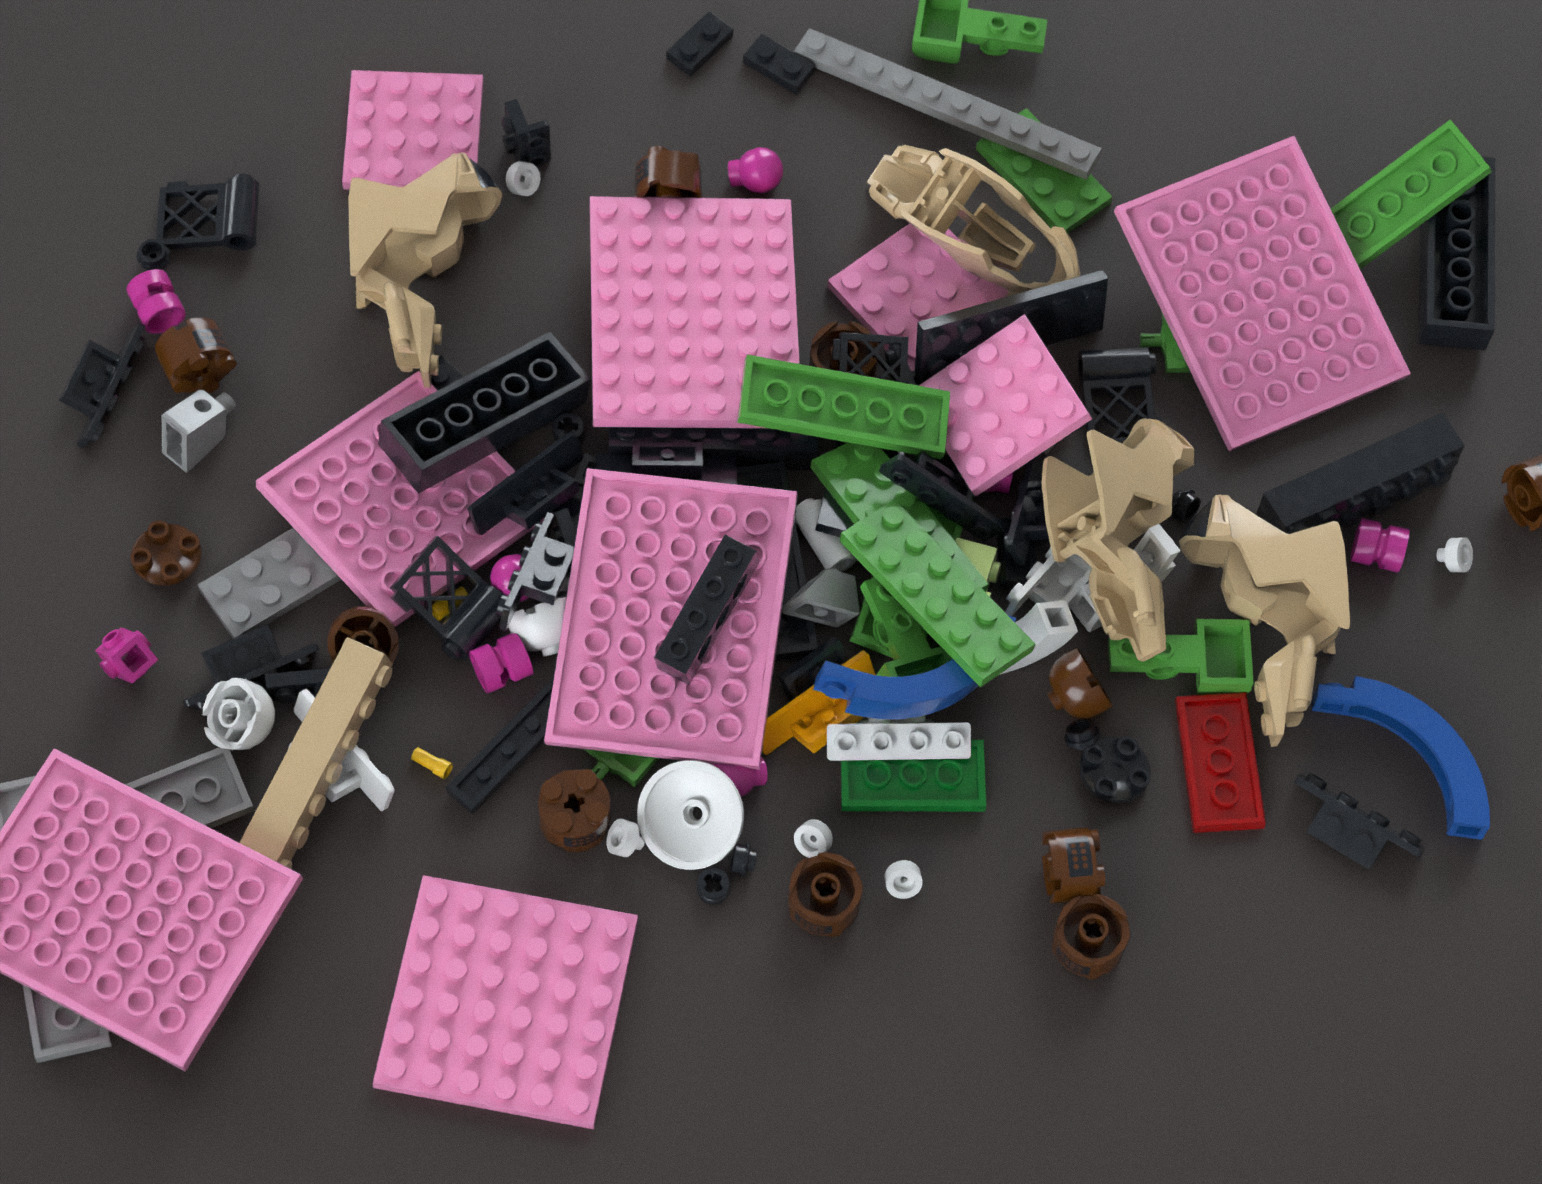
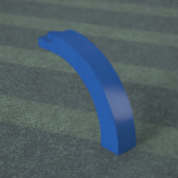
[813,615,1016,719]
[1312,676,1490,840]

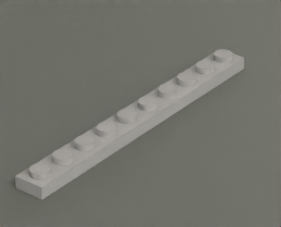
[794,28,1102,180]

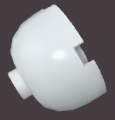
[508,597,567,657]
[203,678,275,750]

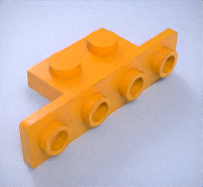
[762,650,876,755]

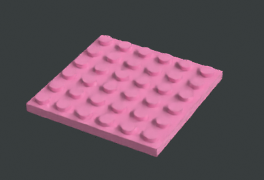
[256,371,552,627]
[372,875,638,1129]

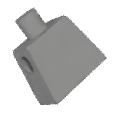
[161,390,236,473]

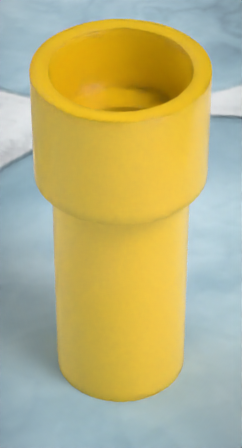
[432,586,468,621]
[411,747,453,779]

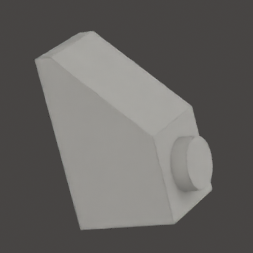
[782,568,860,628]

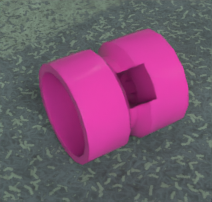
[126,269,186,334]
[1350,518,1410,573]
[469,633,534,694]

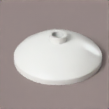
[637,760,744,870]

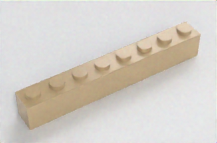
[240,637,393,869]

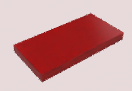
[1175,692,1266,833]

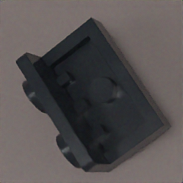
[501,99,551,167]

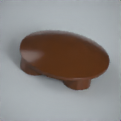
[130,520,202,585]

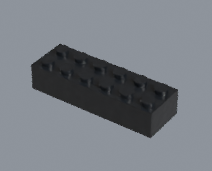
[1419,156,1495,350]
[378,332,591,494]
[1256,413,1465,534]
[608,427,817,471]

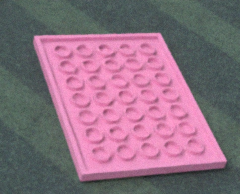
[1114,136,1411,452]
[590,197,800,428]
[544,468,798,770]
[0,748,303,1071]

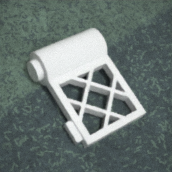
[795,498,858,572]

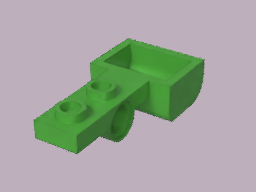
[912,0,1048,64]
[860,578,952,677]
[1108,619,1254,695]

